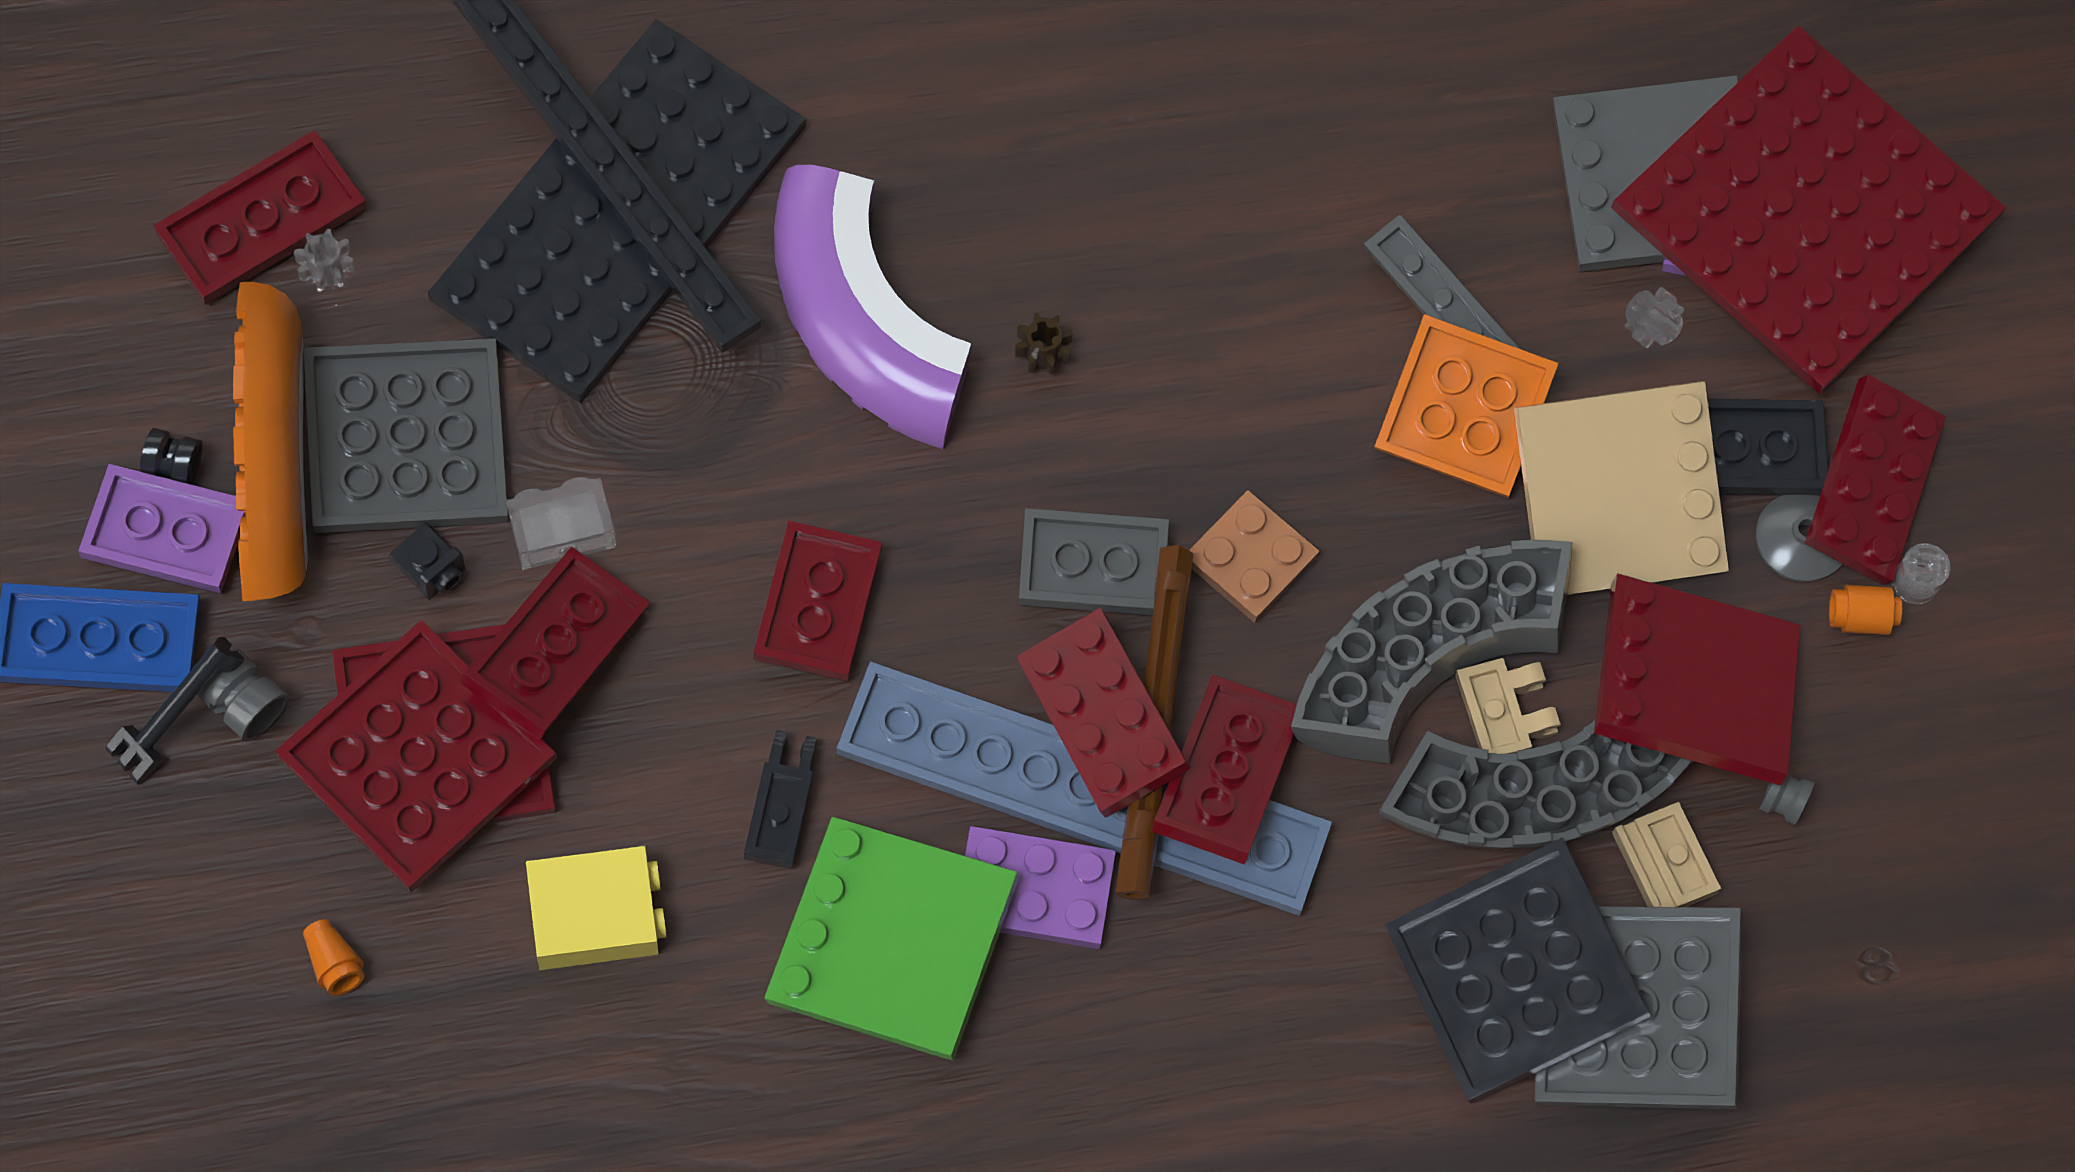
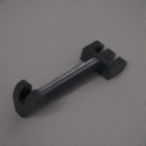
[105,637,244,785]

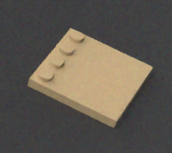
[1514,381,1729,595]

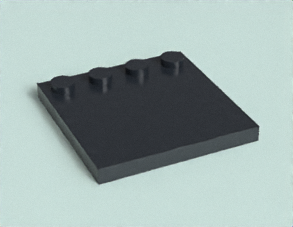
[1385,837,1651,1104]

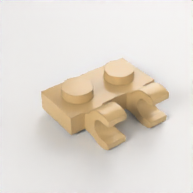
[1456,658,1561,754]

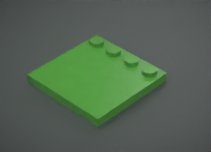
[764,817,1019,1061]

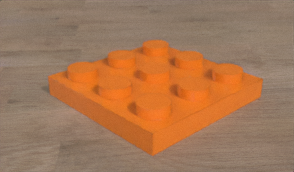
[1374,314,1558,498]

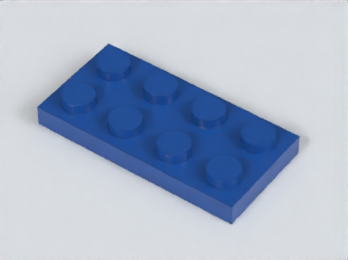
[0,583,201,692]

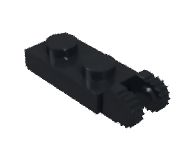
[744,730,817,869]

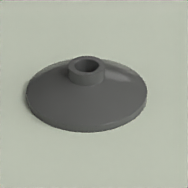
[1755,495,1842,583]

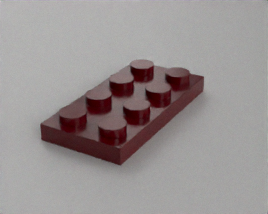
[153,130,367,305]
[1805,374,1946,585]
[460,546,650,740]
[1016,608,1191,818]
[1151,674,1297,865]

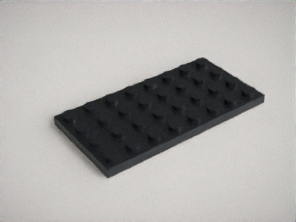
[428,19,806,404]

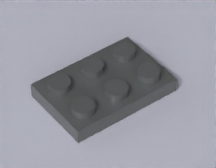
[1018,508,1169,615]

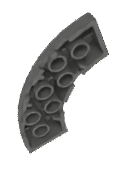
[1291,540,1572,764]
[1378,720,1692,850]

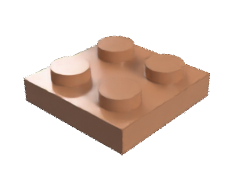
[1189,490,1320,623]

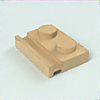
[1612,802,1721,907]

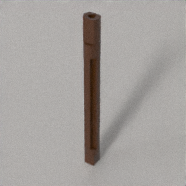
[1116,545,1194,900]

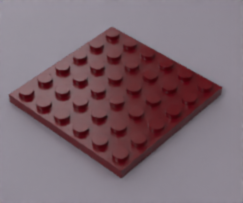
[1611,25,2006,395]

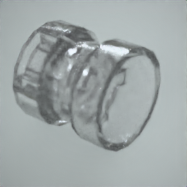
[1893,543,1951,604]

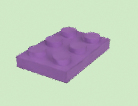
[78,464,244,594]
[965,826,1116,949]

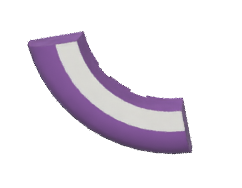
[774,165,971,449]

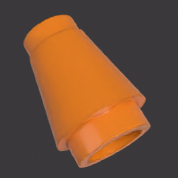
[303,919,365,996]

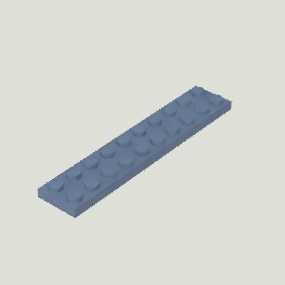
[836,661,1332,916]

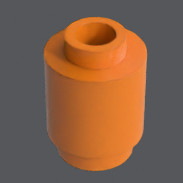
[1829,585,1902,635]

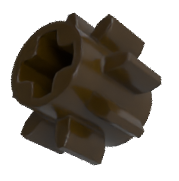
[1015,313,1073,374]

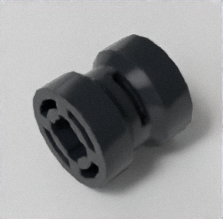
[140,428,203,485]

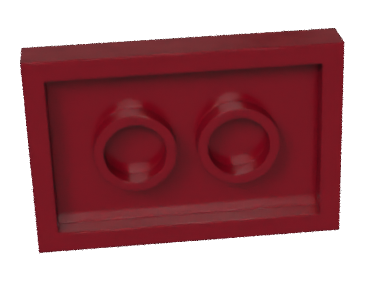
[753,520,882,681]

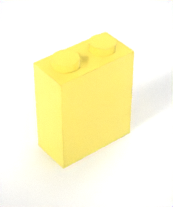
[526,846,667,970]

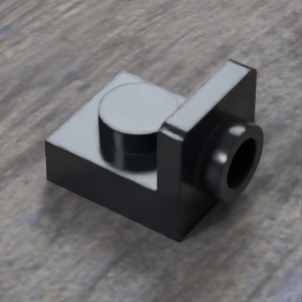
[389,523,465,600]

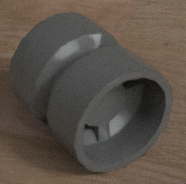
[197,649,289,742]

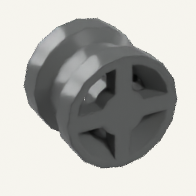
[1759,771,1815,826]

